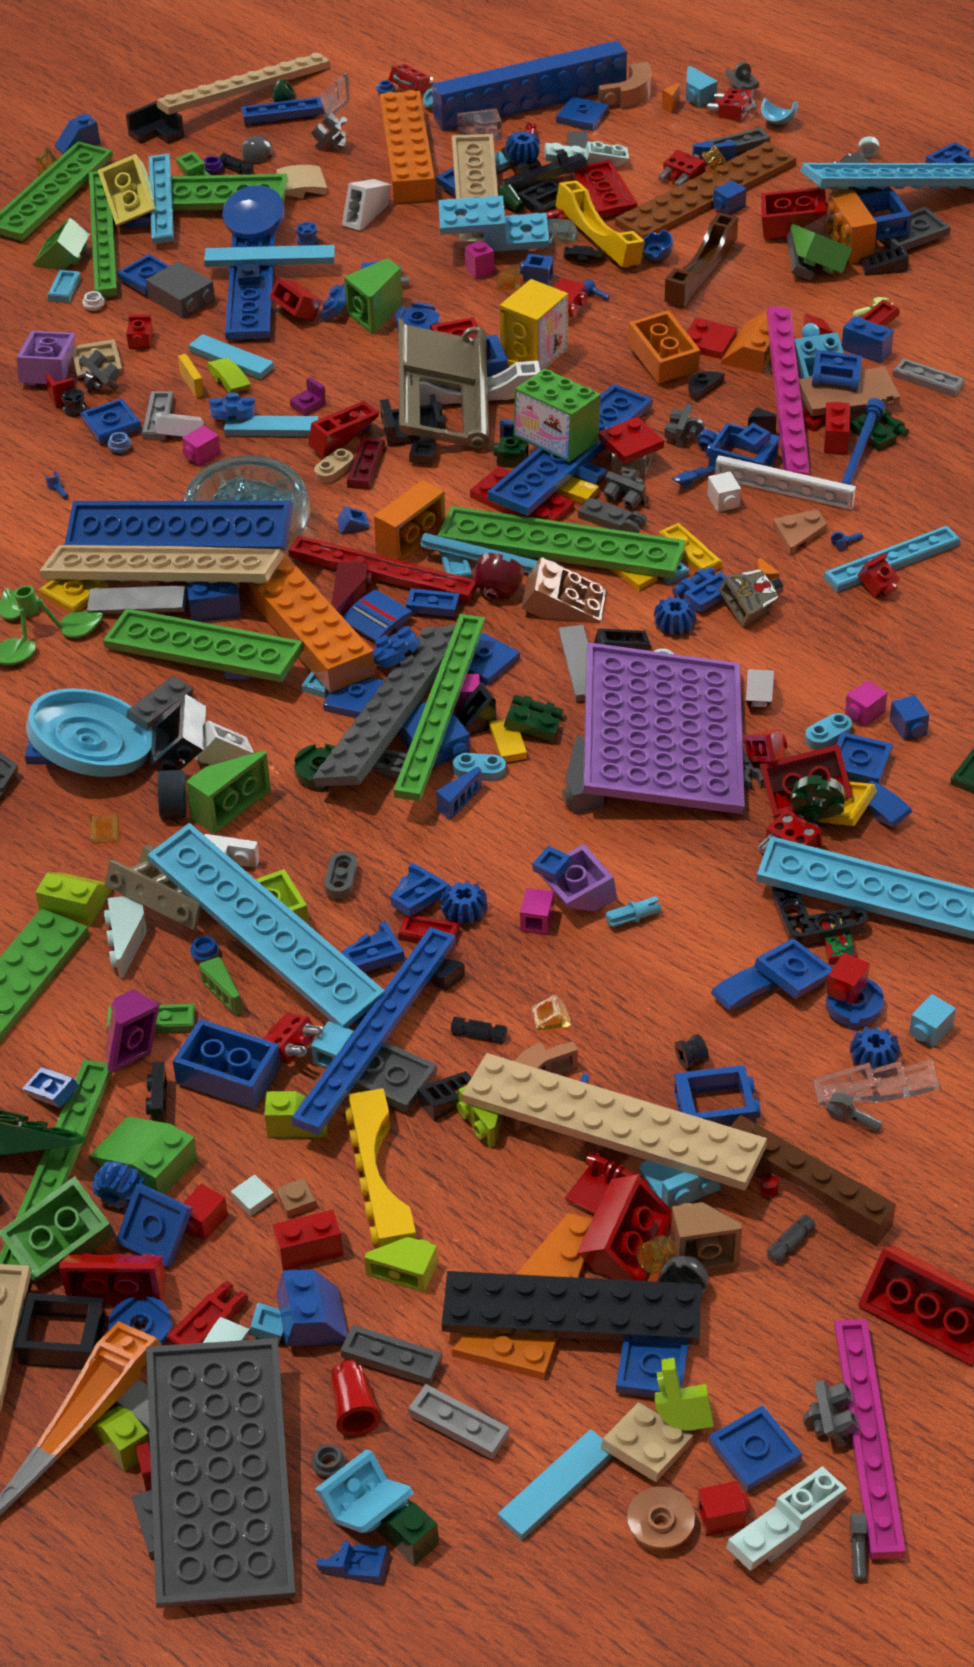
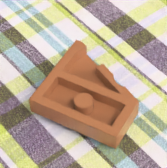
[773,509,827,555]

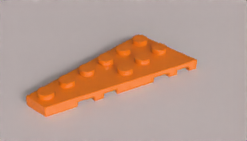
[452,1213,592,1380]

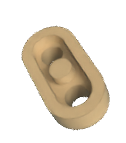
[314,449,354,483]

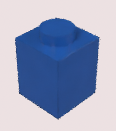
[713,180,747,215]
[890,695,930,740]

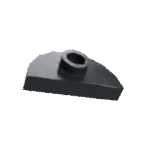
[563,245,606,262]
[688,371,725,401]

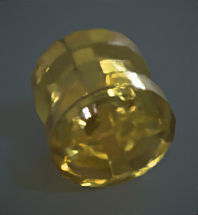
[701,144,726,170]
[637,1235,677,1273]

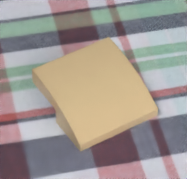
[276,165,327,199]
[72,339,122,378]

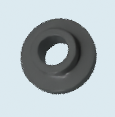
[312,1444,345,1478]

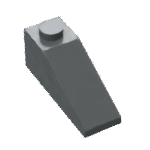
[562,735,604,814]

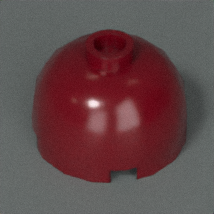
[474,553,525,600]

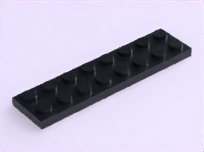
[442,1271,701,1345]

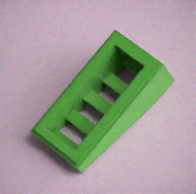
[199,957,242,1016]

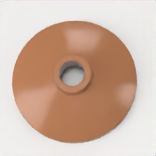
[627,1486,695,1549]

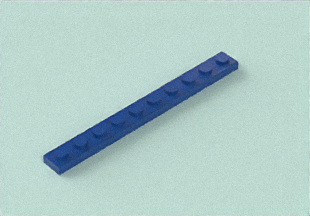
[292,927,456,1135]

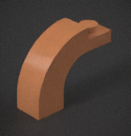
[598,62,652,109]
[509,1041,578,1130]

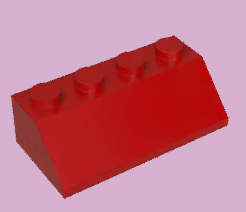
[858,1245,974,1365]

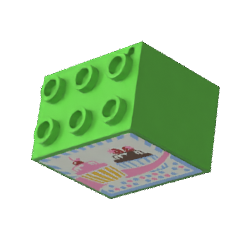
[513,368,601,462]

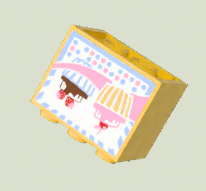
[500,279,568,371]

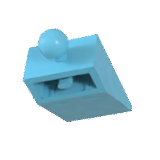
[794,323,843,379]

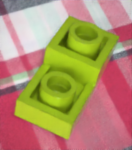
[207,358,251,393]

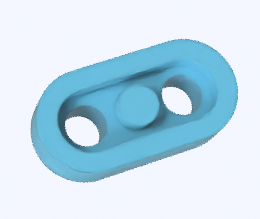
[805,713,852,750]
[453,753,506,781]

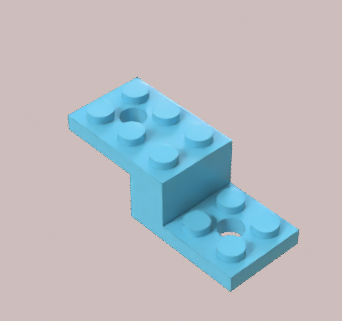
[438,196,549,251]

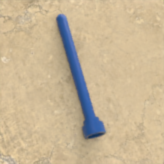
[841,398,886,485]

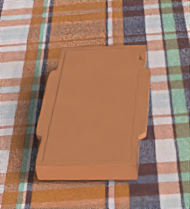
[799,367,900,416]

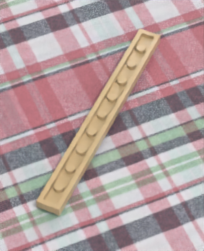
[157,53,330,115]

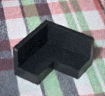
[126,101,184,144]

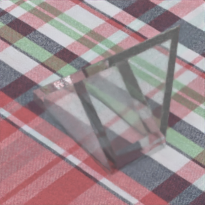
[317,73,350,117]

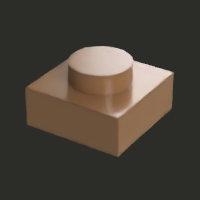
[276,1178,316,1218]

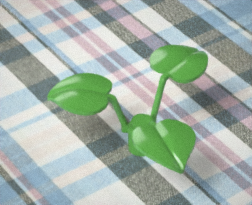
[0,585,103,665]

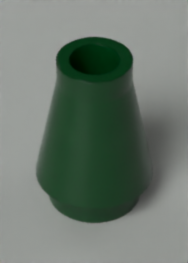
[498,184,525,213]

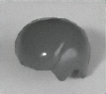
[241,135,273,164]
[657,1255,710,1297]

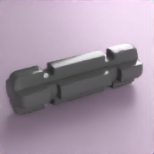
[767,1214,815,1264]

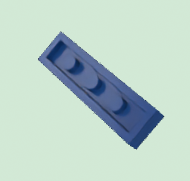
[241,97,324,124]

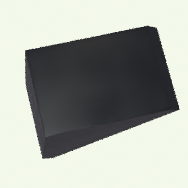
[455,682,496,736]

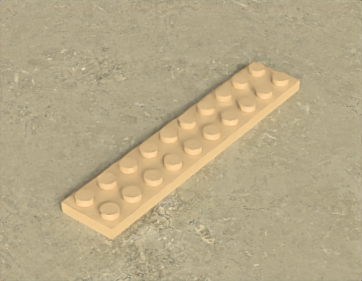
[39,545,284,584]
[462,1053,767,1190]

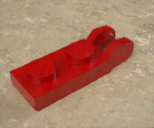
[167,1281,249,1345]

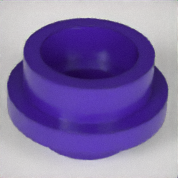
[204,156,223,174]

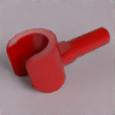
[759,1173,779,1197]

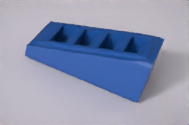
[436,767,482,820]

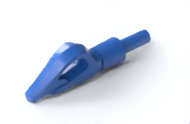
[673,466,715,487]

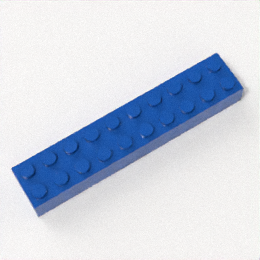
[432,40,627,131]

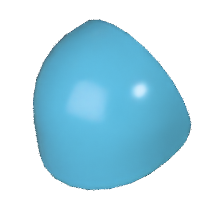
[761,98,799,125]

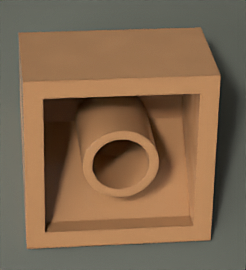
[670,1202,742,1270]

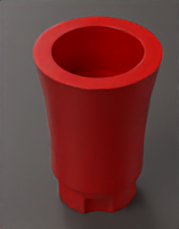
[331,1360,381,1437]

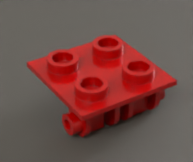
[565,1153,648,1215]

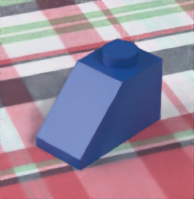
[55,114,100,155]

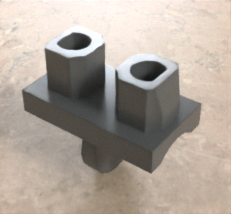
[725,62,759,97]
[311,112,347,150]
[79,349,122,391]
[664,404,705,448]
[603,469,649,510]
[803,1380,860,1448]

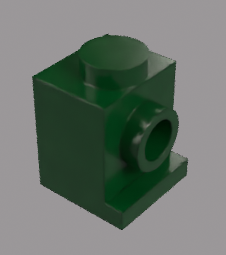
[493,437,529,468]

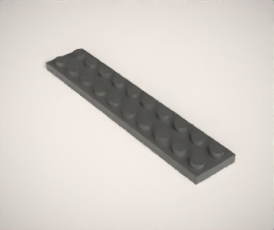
[312,624,456,787]

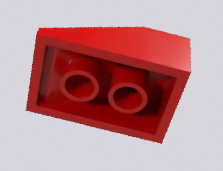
[761,187,827,239]

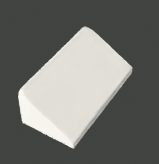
[155,413,204,436]

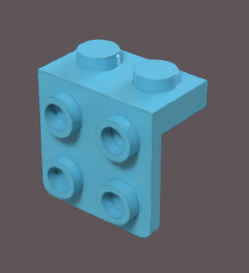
[640,1160,721,1210]
[315,1450,413,1533]

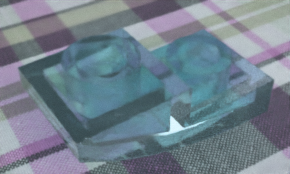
[547,219,578,243]

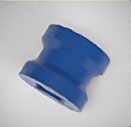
[296,222,318,246]

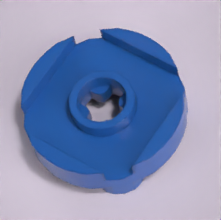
[396,302,440,331]
[209,393,255,420]
[373,626,420,668]
[825,978,884,1030]
[108,1296,173,1346]

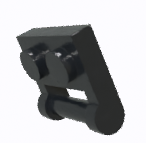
[518,179,559,213]

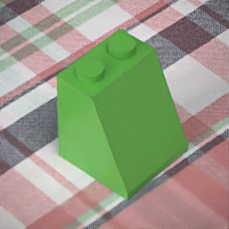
[344,258,403,334]

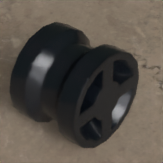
[61,388,86,417]
[675,1034,709,1069]

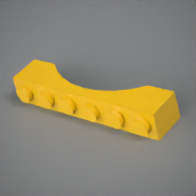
[555,181,645,268]
[344,1088,416,1248]

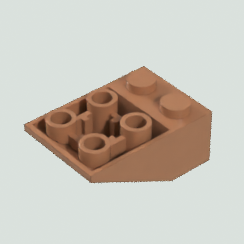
[521,557,606,623]

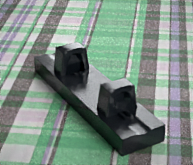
[503,149,588,191]

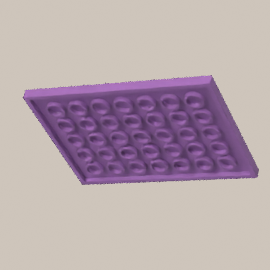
[582,642,745,814]

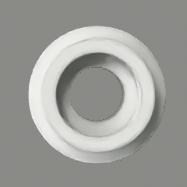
[83,291,105,311]

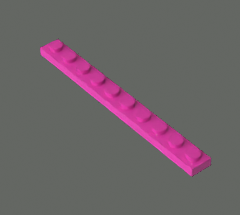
[766,306,810,476]

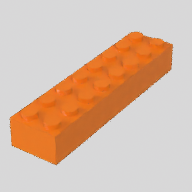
[380,90,435,203]
[238,552,375,693]

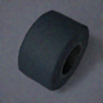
[158,770,186,818]

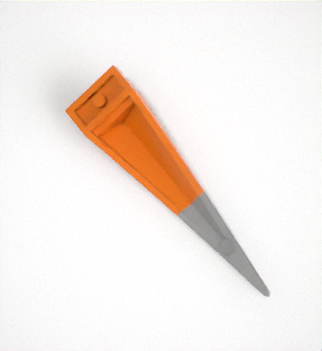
[0,1321,162,1516]

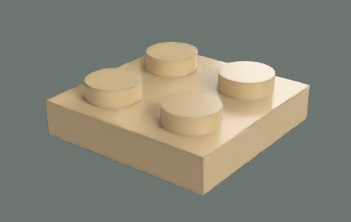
[601,1402,693,1482]

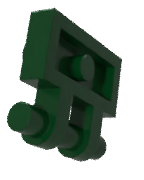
[849,409,909,451]
[503,694,564,742]

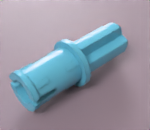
[606,896,661,927]

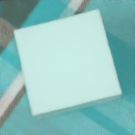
[231,1174,275,1216]

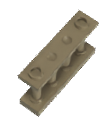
[105,844,203,930]

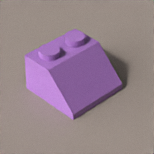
[539,844,617,912]

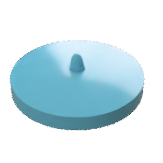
[26,688,152,777]

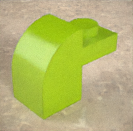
[655,1358,714,1431]

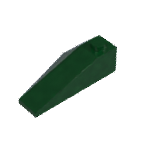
[0,1109,87,1155]

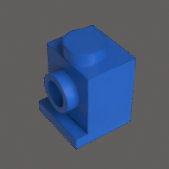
[520,254,554,286]

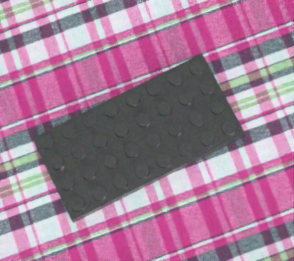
[146,1338,295,1608]

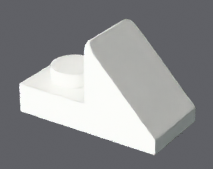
[204,834,260,868]

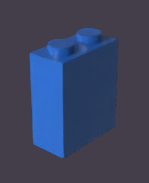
[397,702,470,767]

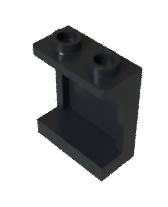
[380,394,446,446]

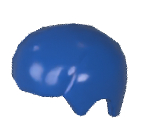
[642,230,673,262]

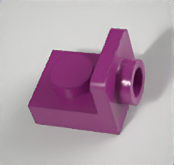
[290,377,326,416]

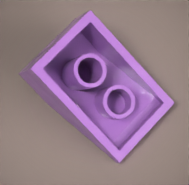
[17,331,76,385]

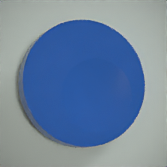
[223,186,285,240]

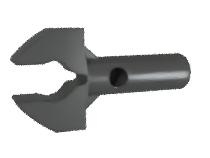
[743,749,764,790]
[826,1093,882,1132]
[850,1513,867,1581]

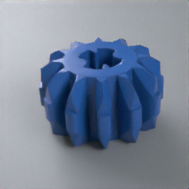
[505,131,540,163]
[654,596,696,636]
[441,880,488,926]
[849,1025,901,1075]
[91,1160,146,1211]

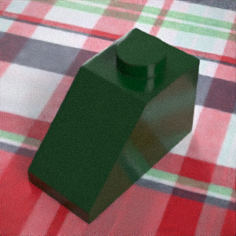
[376,1501,439,1566]

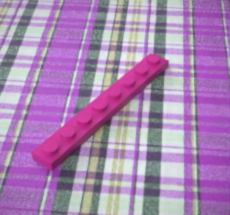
[834,1319,906,1560]

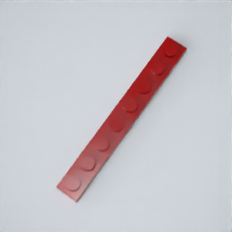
[288,535,478,603]

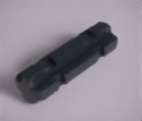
[219,153,254,175]
[451,1016,508,1043]

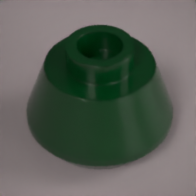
[271,79,297,102]

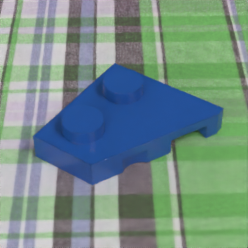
[390,863,450,917]
[341,921,405,973]

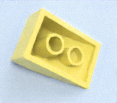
[98,154,155,226]

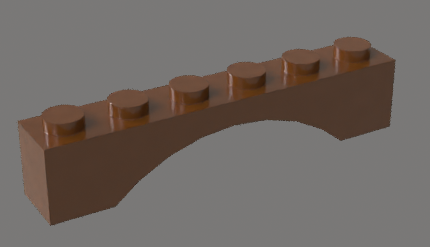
[664,212,738,307]
[730,1115,896,1246]

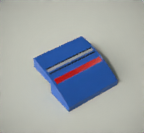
[342,590,414,643]

